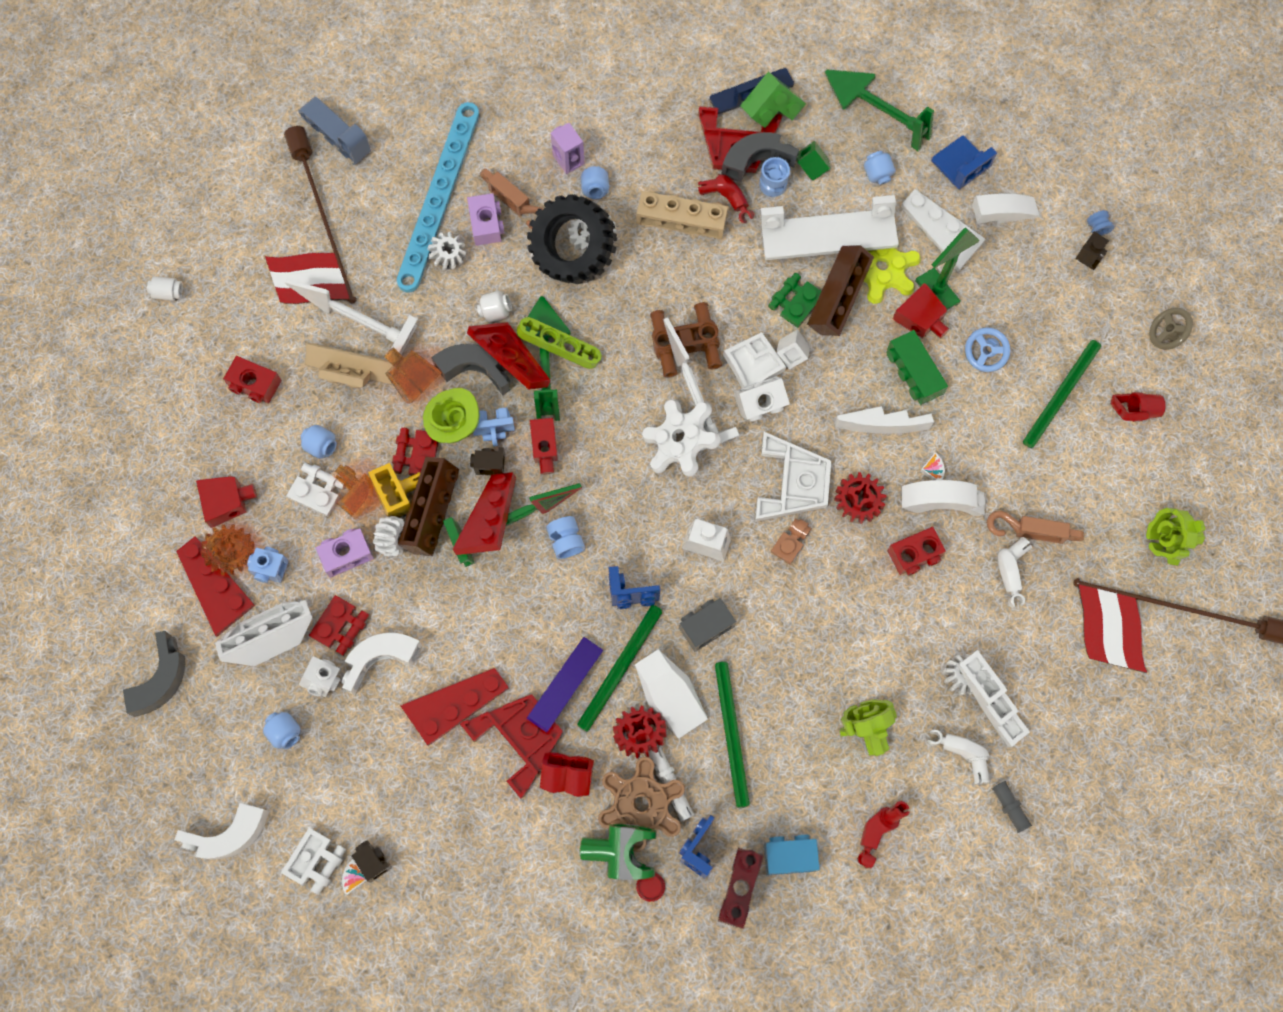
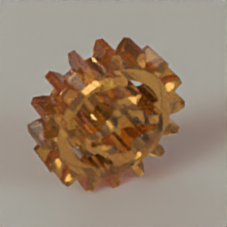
[201,524,254,575]

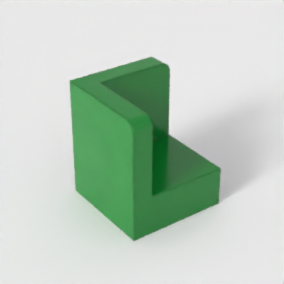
[797,141,830,180]

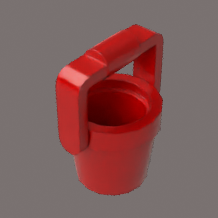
[1110,392,1166,422]

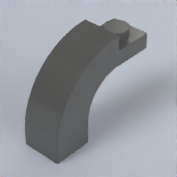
[721,132,799,183]
[431,344,510,395]
[123,631,185,717]

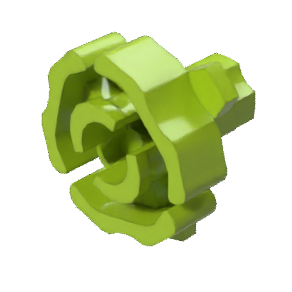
[1146,508,1205,566]
[840,699,897,756]

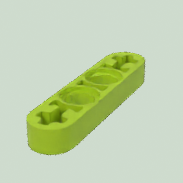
[517,317,602,369]

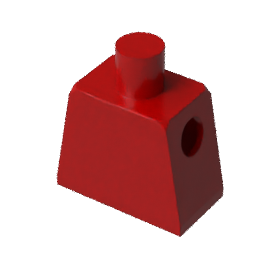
[892,283,950,339]
[530,418,558,475]
[196,476,257,528]

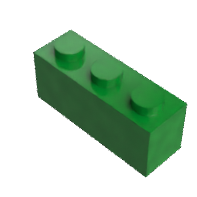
[886,330,948,405]

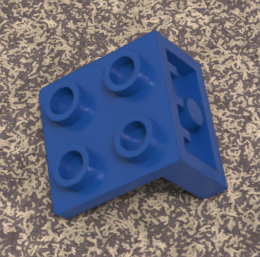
[931,135,997,190]
[609,566,661,609]
[679,815,715,879]

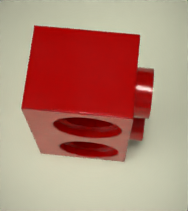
[887,526,946,576]

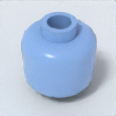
[864,150,896,185]
[580,166,610,199]
[301,425,337,459]
[263,712,301,749]

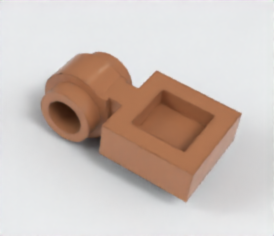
[771,518,812,565]

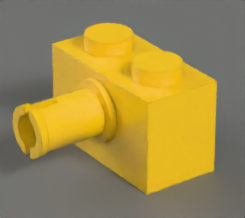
[368,463,420,518]

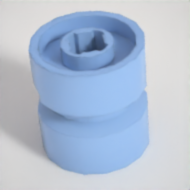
[759,157,790,197]
[546,516,585,559]

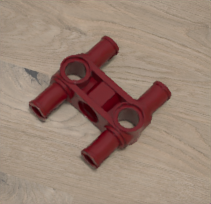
[718,847,763,929]

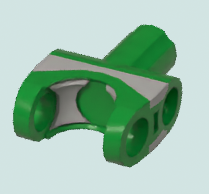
[580,824,657,880]

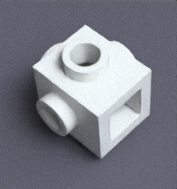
[299,656,340,697]

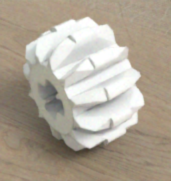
[428,231,466,270]
[373,516,405,557]
[943,654,973,696]

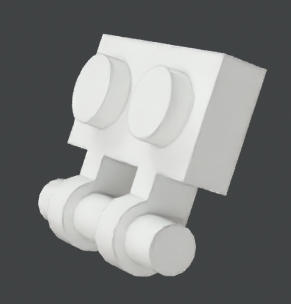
[286,463,347,517]
[281,828,347,895]

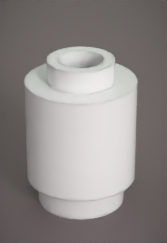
[147,276,183,301]

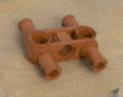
[650,302,722,378]

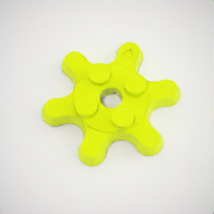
[864,248,921,304]

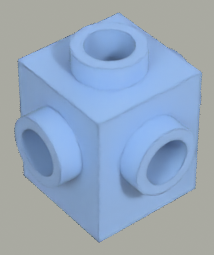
[247,547,289,583]

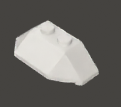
[215,600,313,666]

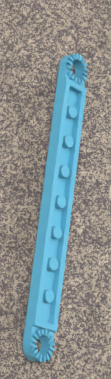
[397,102,479,293]

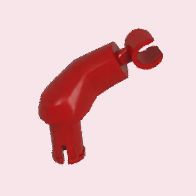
[698,174,754,223]
[857,801,910,868]

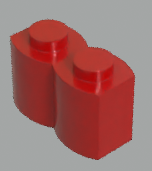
[540,752,594,797]

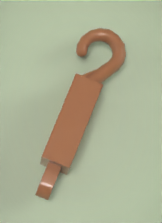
[480,168,543,229]
[986,511,1084,544]

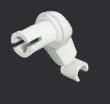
[997,537,1032,609]
[927,730,990,785]

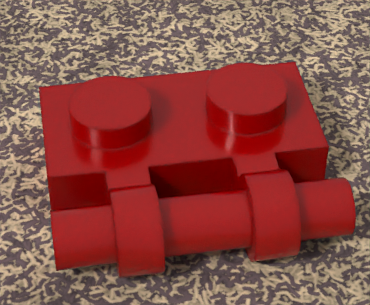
[392,428,438,476]
[308,595,369,656]

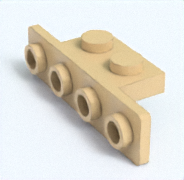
[305,343,395,388]

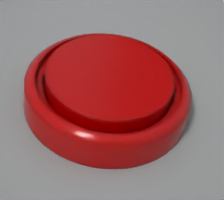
[636,873,665,902]

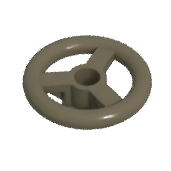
[1149,308,1193,350]

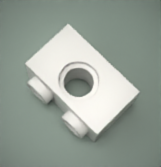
[733,376,790,421]

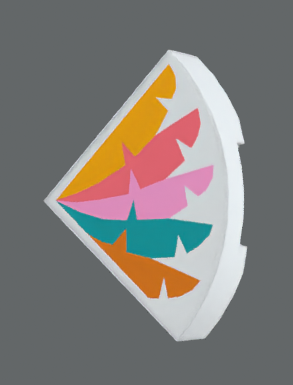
[920,453,945,480]
[342,859,367,896]

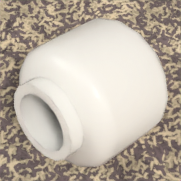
[477,290,512,323]

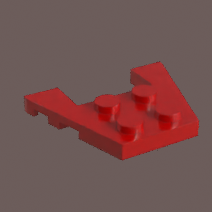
[698,106,782,173]
[460,694,563,799]

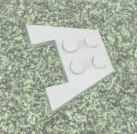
[755,432,831,522]

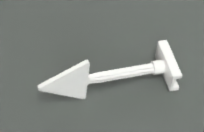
[285,279,418,364]
[663,317,739,452]

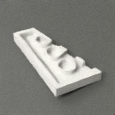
[901,189,985,272]

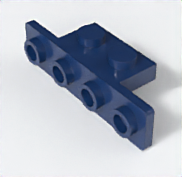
[709,68,794,115]

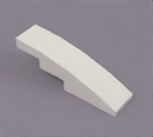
[834,406,934,434]
[958,650,1030,747]

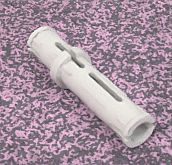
[649,747,695,822]

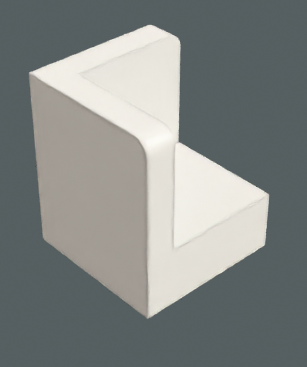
[777,329,810,369]

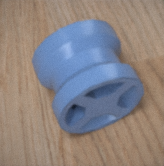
[1087,210,1114,236]

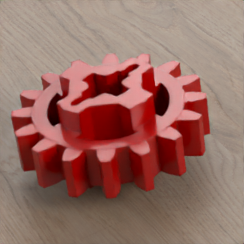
[834,472,887,524]
[613,706,667,759]

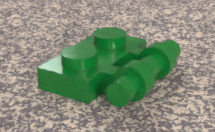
[768,273,821,328]

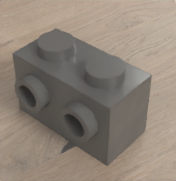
[679,598,736,652]

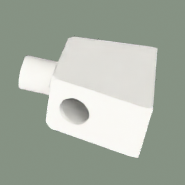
[681,519,731,562]

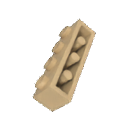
[636,191,728,239]

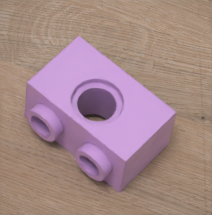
[550,123,585,174]
[467,193,505,246]
[315,528,374,578]

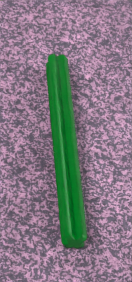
[1023,340,1101,449]
[577,605,662,732]
[715,661,750,808]

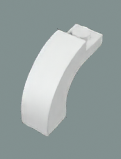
[902,480,985,516]
[342,633,422,695]
[175,803,269,860]

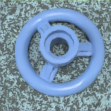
[965,327,1010,372]

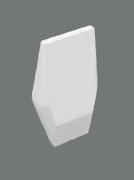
[635,649,708,739]

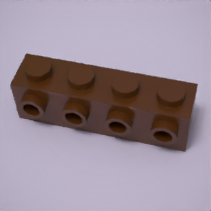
[807,245,874,336]
[398,457,460,557]

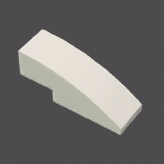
[972,193,1040,224]

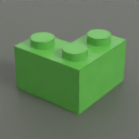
[740,71,806,128]

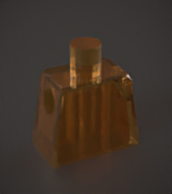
[384,347,442,404]

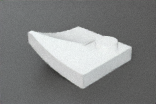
[723,332,786,388]

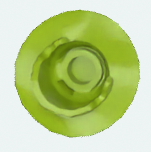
[423,388,480,444]

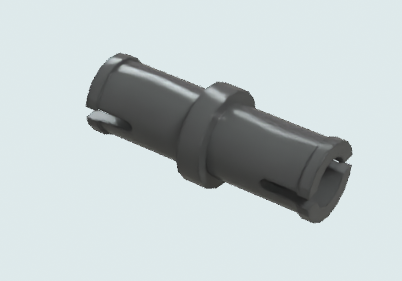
[991,781,1032,833]

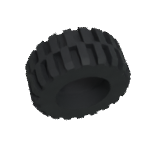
[527,194,617,284]

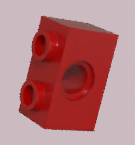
[223,356,282,404]

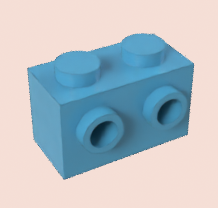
[763,835,820,875]

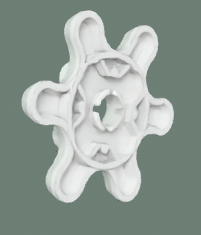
[642,400,721,477]

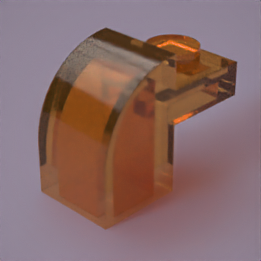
[331,464,373,519]

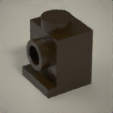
[1075,231,1109,270]
[470,447,505,476]
[351,840,392,883]

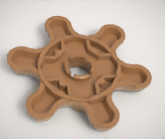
[598,757,685,852]

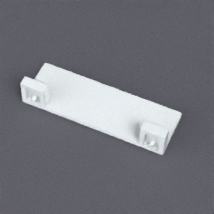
[761,195,899,260]

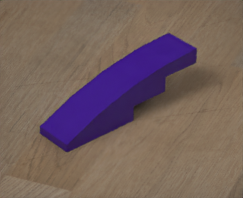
[526,637,603,732]

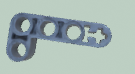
[298,97,371,165]

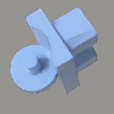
[473,408,515,447]

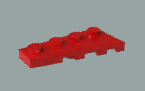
[467,322,551,390]
[453,472,516,555]
[176,536,255,637]
[400,668,509,746]

